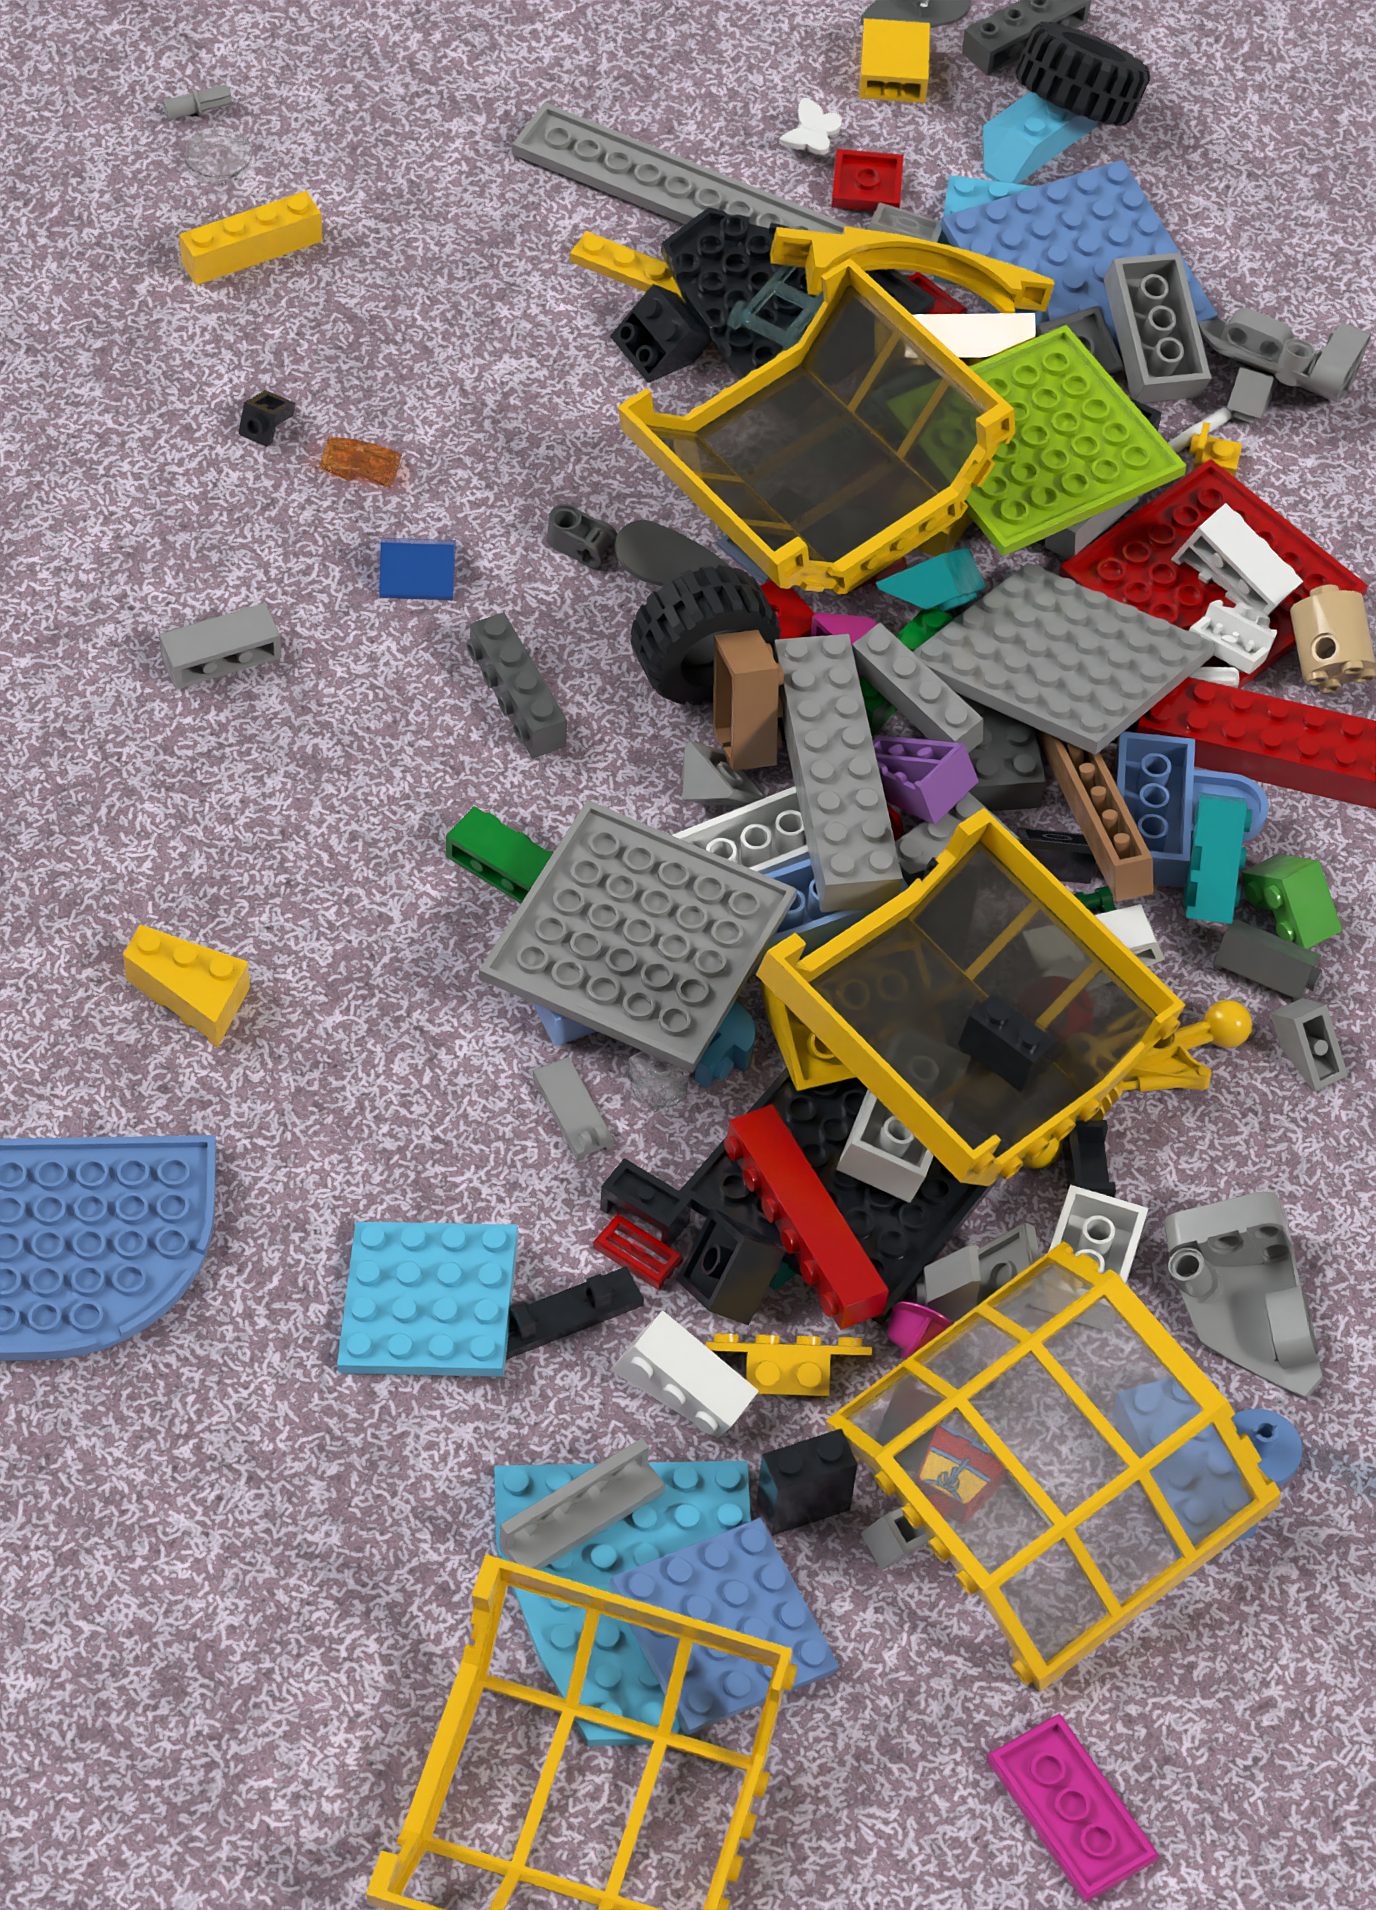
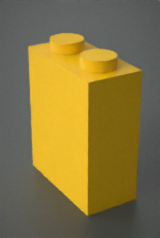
[859,18,930,103]

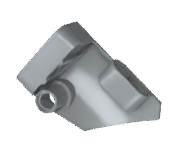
[1164,1191,1323,1399]

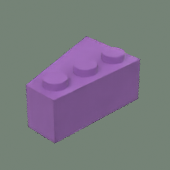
[873,735,979,825]

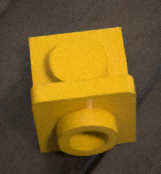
[1189,422,1242,477]

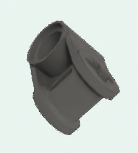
[547,504,618,568]

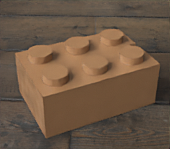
[713,630,784,771]

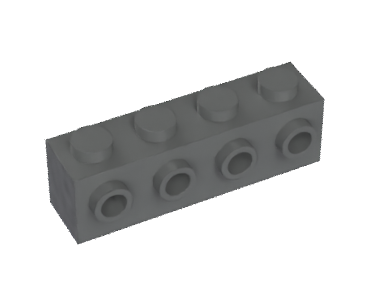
[962,0,1091,76]
[466,612,567,759]

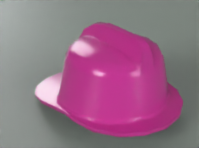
[887,1302,954,1360]

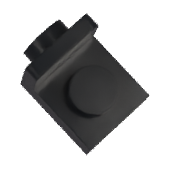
[238,390,296,446]

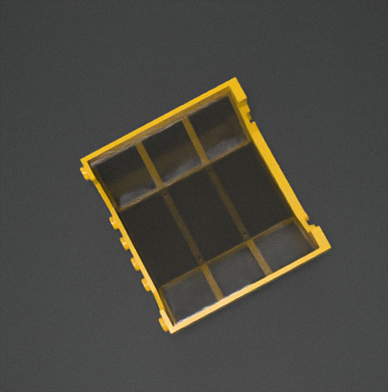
[617,258,1016,594]
[756,808,1186,1186]

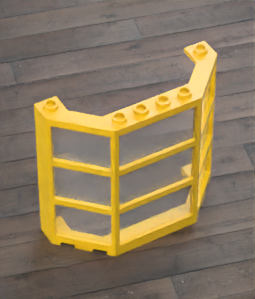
[826,1241,1281,1692]

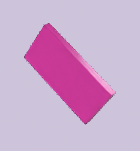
[986,1713,1160,1903]

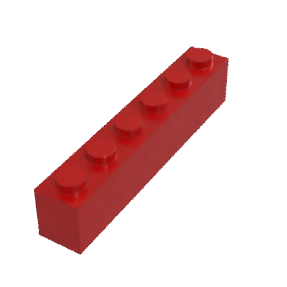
[724,1104,889,1330]

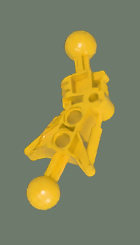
[1012,999,1253,1169]

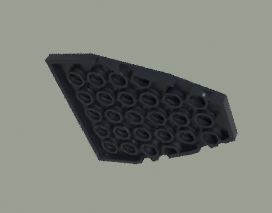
[661,207,936,421]

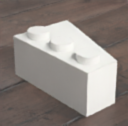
[1171,503,1303,616]

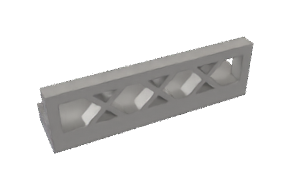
[500,1438,665,1570]

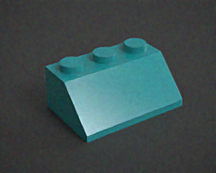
[876,548,986,612]

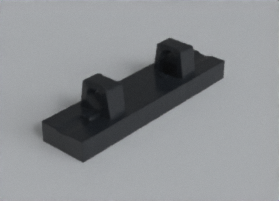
[506,1266,644,1360]

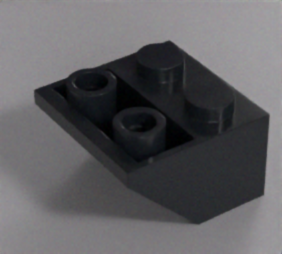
[610,284,712,383]

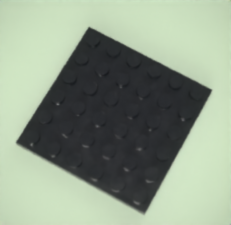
[679,1067,1005,1325]

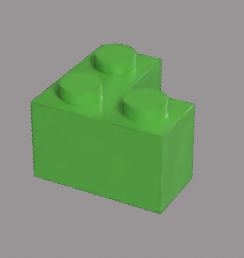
[1241,854,1342,949]

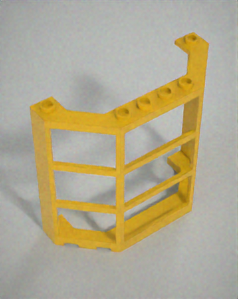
[366,1554,798,1910]

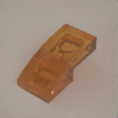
[318,437,402,488]

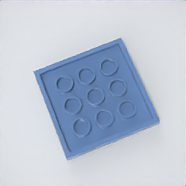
[608,1518,839,1736]

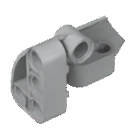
[1198,308,1371,403]

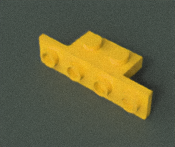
[705,1333,872,1396]

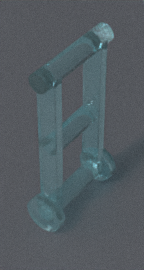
[728,265,824,351]

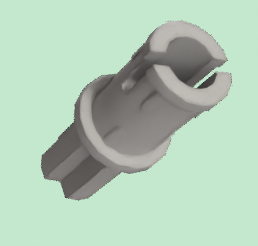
[163,84,232,121]

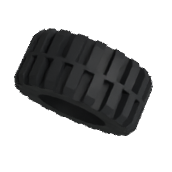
[1015,21,1151,126]
[630,565,781,705]

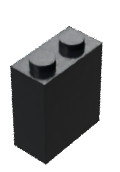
[756,1428,858,1536]

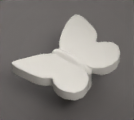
[779,98,842,155]

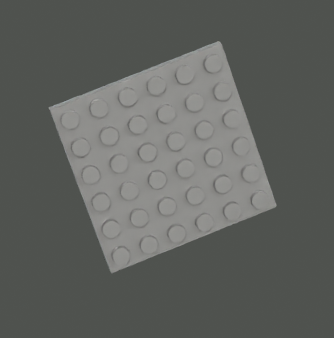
[913,563,1215,755]
[479,800,797,1073]

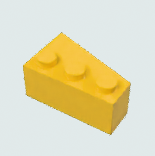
[123,924,250,1048]

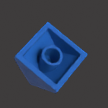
[379,537,456,601]

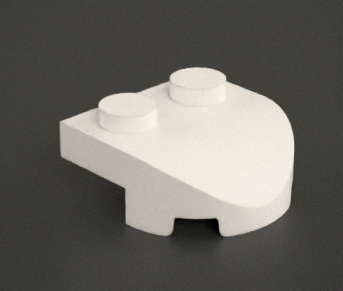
[1189,600,1277,674]

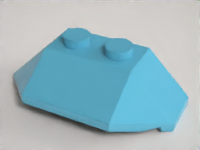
[983,93,1099,184]

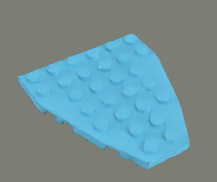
[494,1461,751,1746]

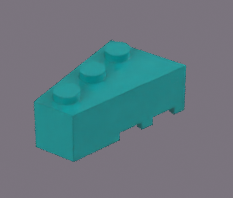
[1182,792,1253,924]

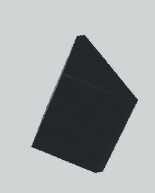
[1016,827,1096,884]

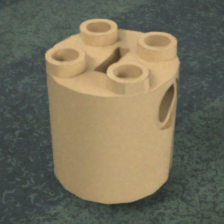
[1290,585,1376,693]

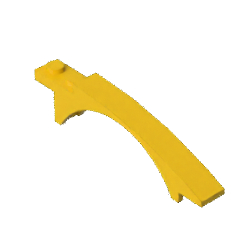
[770,226,1054,314]

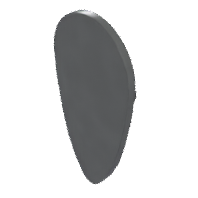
[860,0,970,28]
[615,520,729,586]

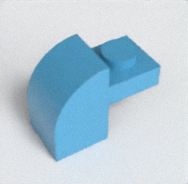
[695,1001,755,1089]

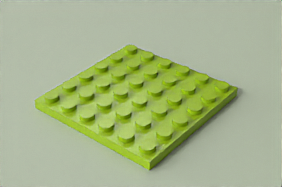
[886,325,1187,556]

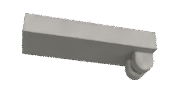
[533,1057,614,1162]

